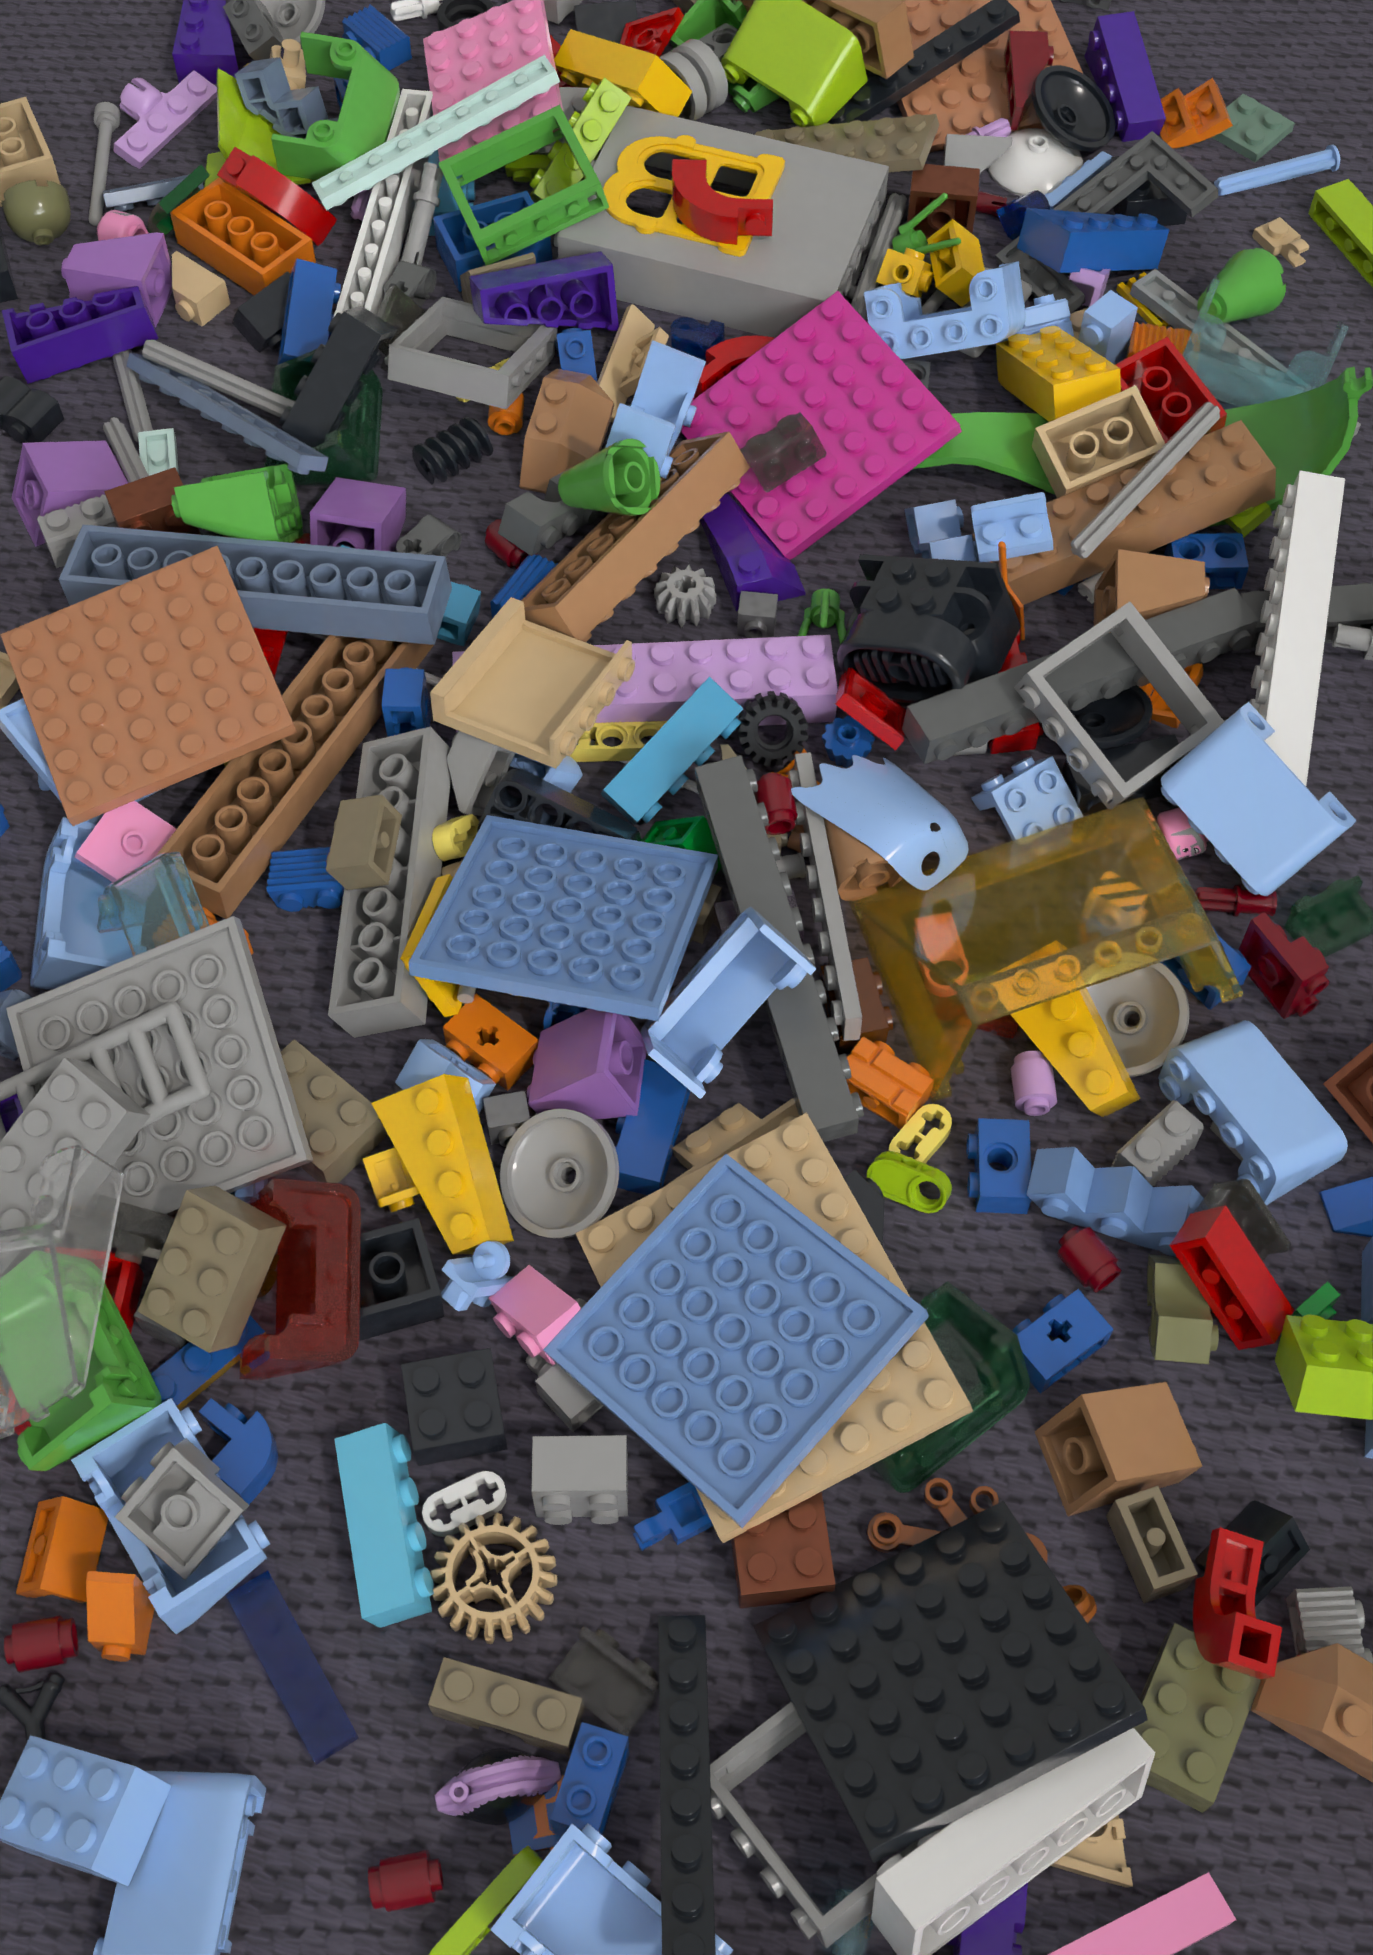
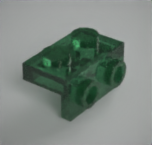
[1284,875,1373,958]

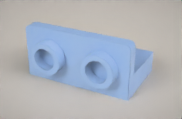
[971,492,1054,562]

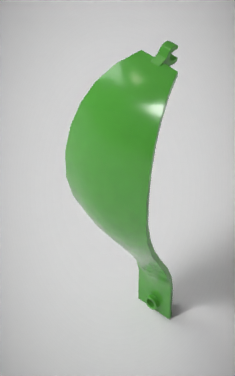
[913,367,1373,527]

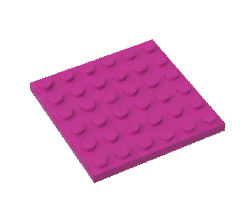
[680,291,962,560]

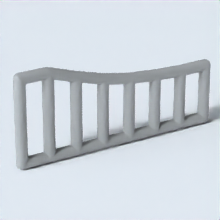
[0,1002,211,1142]

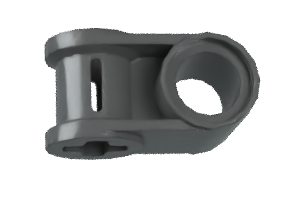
[383,261,436,323]
[396,514,462,560]

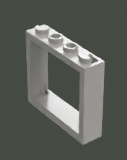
[385,297,557,409]
[1014,602,1224,811]
[710,1702,951,1949]

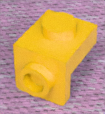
[362,1147,420,1213]

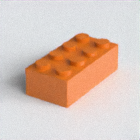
[170,178,316,295]

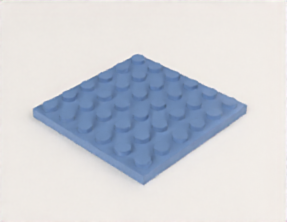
[409,815,718,1021]
[543,1154,929,1528]

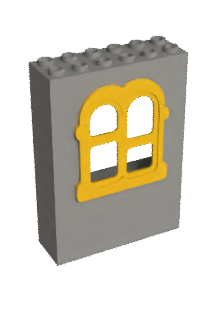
[554,105,889,338]

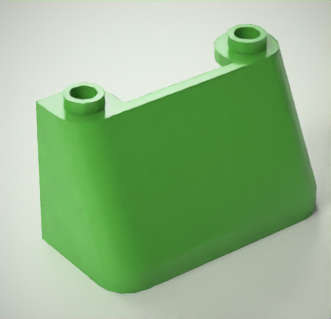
[669,0,780,113]
[171,463,303,543]
[0,1250,162,1471]

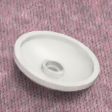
[988,128,1083,199]

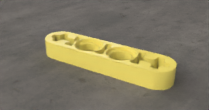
[570,721,667,762]

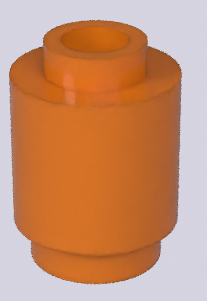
[488,393,524,435]

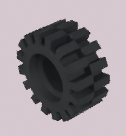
[736,691,808,766]

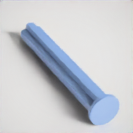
[1214,145,1340,196]

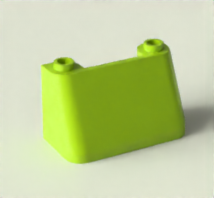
[721,0,868,127]

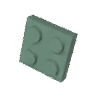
[1212,94,1295,162]

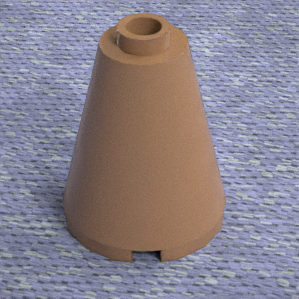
[823,817,903,901]

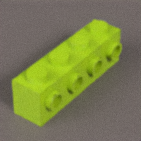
[529,77,632,203]

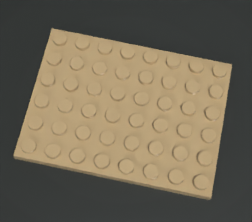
[575,1112,973,1543]

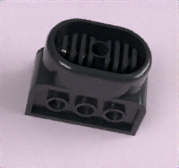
[837,554,1021,703]

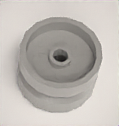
[659,39,728,121]

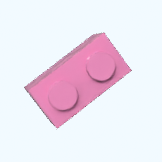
[489,1265,581,1366]

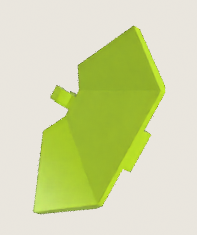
[217,68,316,185]

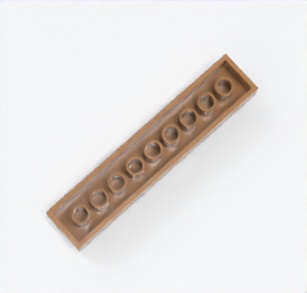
[151,635,434,919]

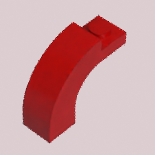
[217,147,337,246]
[672,159,773,245]
[693,335,775,400]
[1193,1527,1282,1679]

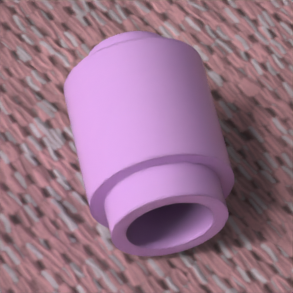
[1011,1051,1057,1116]

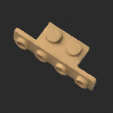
[597,304,669,422]
[664,1098,799,1187]

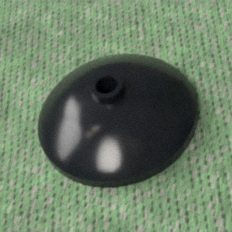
[1032,65,1115,152]
[1039,685,1153,750]

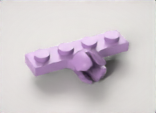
[114,70,217,169]

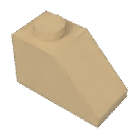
[172,251,230,326]

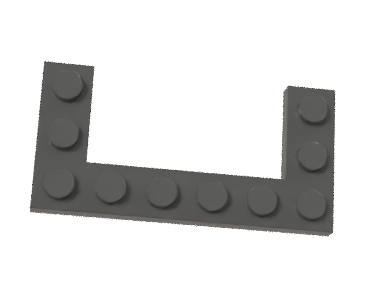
[995,131,1218,314]

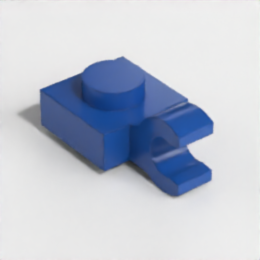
[633,1482,713,1551]

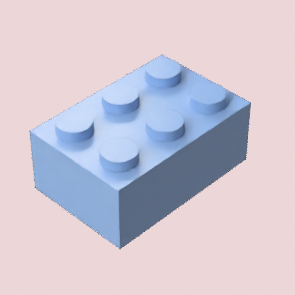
[0,1735,172,1886]

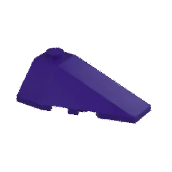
[700,494,806,611]

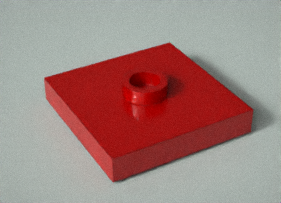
[835,668,906,751]

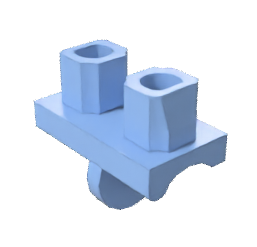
[441,1241,513,1311]

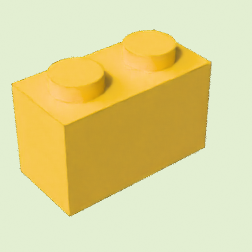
[927,219,985,307]

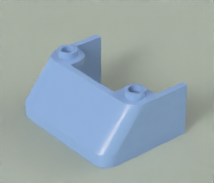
[605,340,706,479]
[641,907,816,1099]

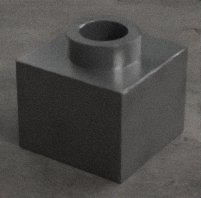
[737,591,778,638]
[483,1091,530,1147]

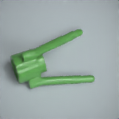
[892,193,961,254]
[798,589,846,645]

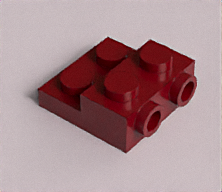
[1238,912,1330,1019]

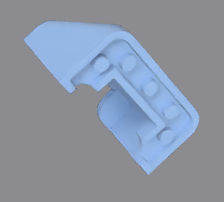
[30,817,148,990]
[71,1398,270,1634]
[93,1771,266,1955]

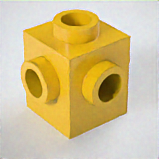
[876,247,933,298]

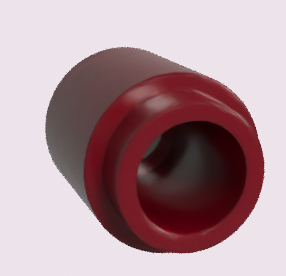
[485,519,538,569]
[753,773,798,835]
[1057,1226,1122,1293]
[4,1615,79,1673]
[368,1850,444,1912]

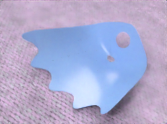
[791,755,969,891]

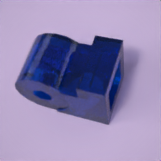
[996,190,1050,240]
[670,317,725,365]

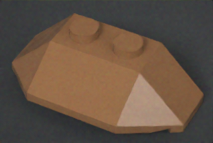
[519,369,614,494]
[1251,1643,1373,1782]

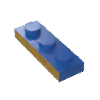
[151,1316,267,1410]

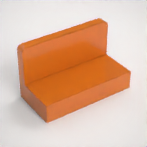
[16,1496,108,1603]

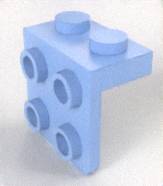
[971,756,1085,859]

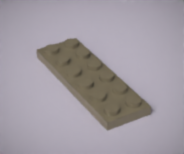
[755,114,939,172]

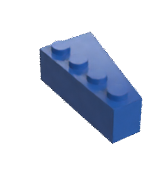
[1017,208,1169,273]

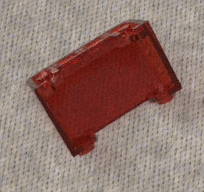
[240,1178,361,1380]

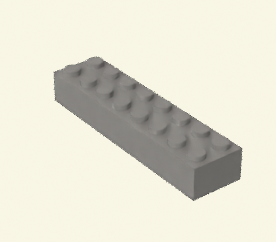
[328,727,451,1038]

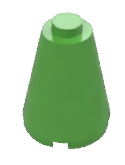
[1197,248,1286,325]
[558,439,660,516]

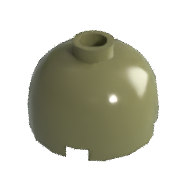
[1,180,71,245]

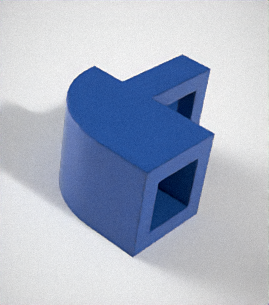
[198,1398,278,1504]

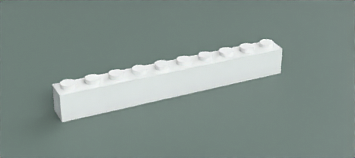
[333,89,433,319]

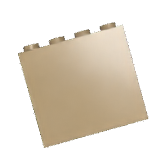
[430,597,635,769]

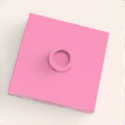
[74,801,176,902]

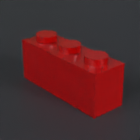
[1169,1205,1294,1350]

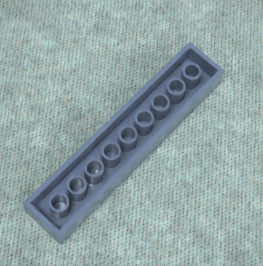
[59,524,452,645]

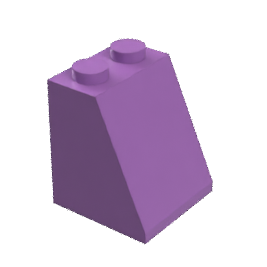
[61,232,173,328]
[12,441,128,547]
[310,477,406,552]
[527,1009,647,1120]

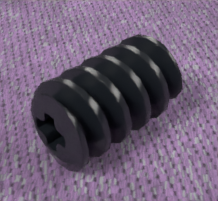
[412,417,493,485]

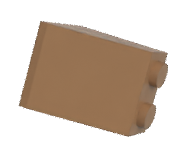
[1094,549,1210,633]
[1035,1382,1202,1516]

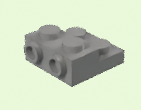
[115,1438,249,1580]

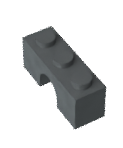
[498,469,601,556]

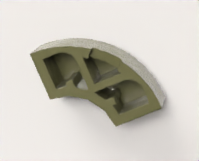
[1147,1254,1219,1364]

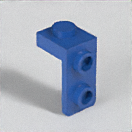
[555,328,598,382]

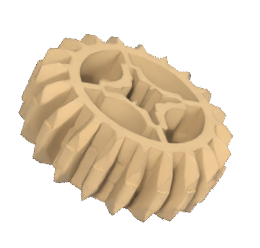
[430,1512,558,1644]

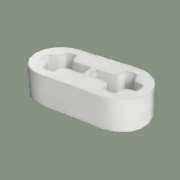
[422,1471,507,1537]

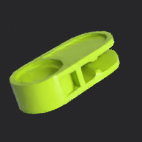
[867,1151,952,1214]

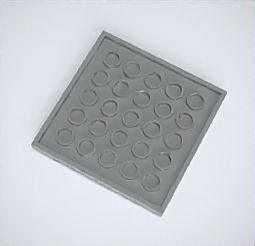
[6,916,313,1250]

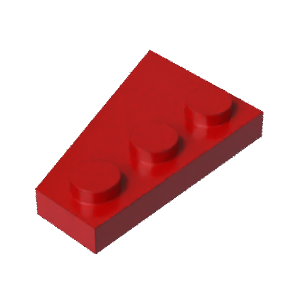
[620,7,684,57]

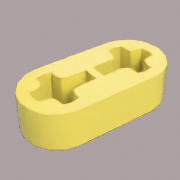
[432,814,479,861]
[888,1104,952,1164]

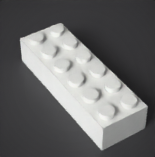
[871,1728,1155,1955]

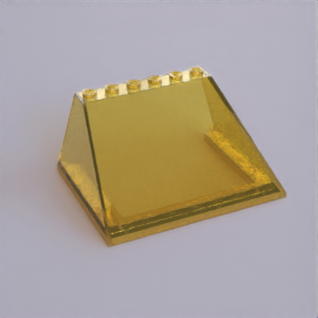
[848,797,1243,1102]

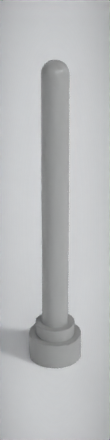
[88,102,121,226]

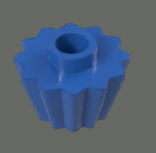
[822,716,875,768]

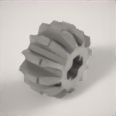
[654,564,717,628]

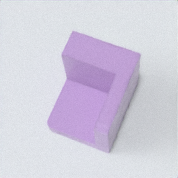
[1069,268,1111,307]

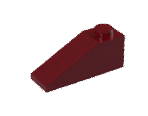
[1004,31,1054,130]

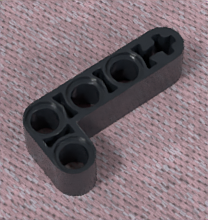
[477,769,641,841]

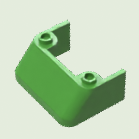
[271,32,400,180]

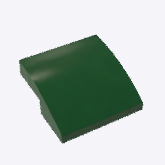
[147,165,210,236]

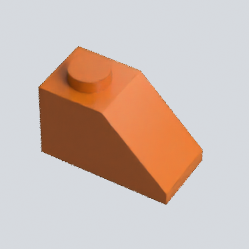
[86,1571,154,1662]

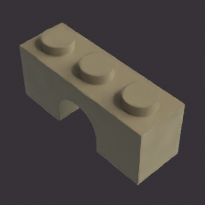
[428,1657,584,1757]

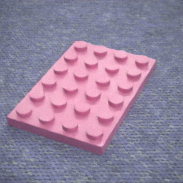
[423,0,563,162]

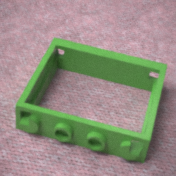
[438,104,609,265]

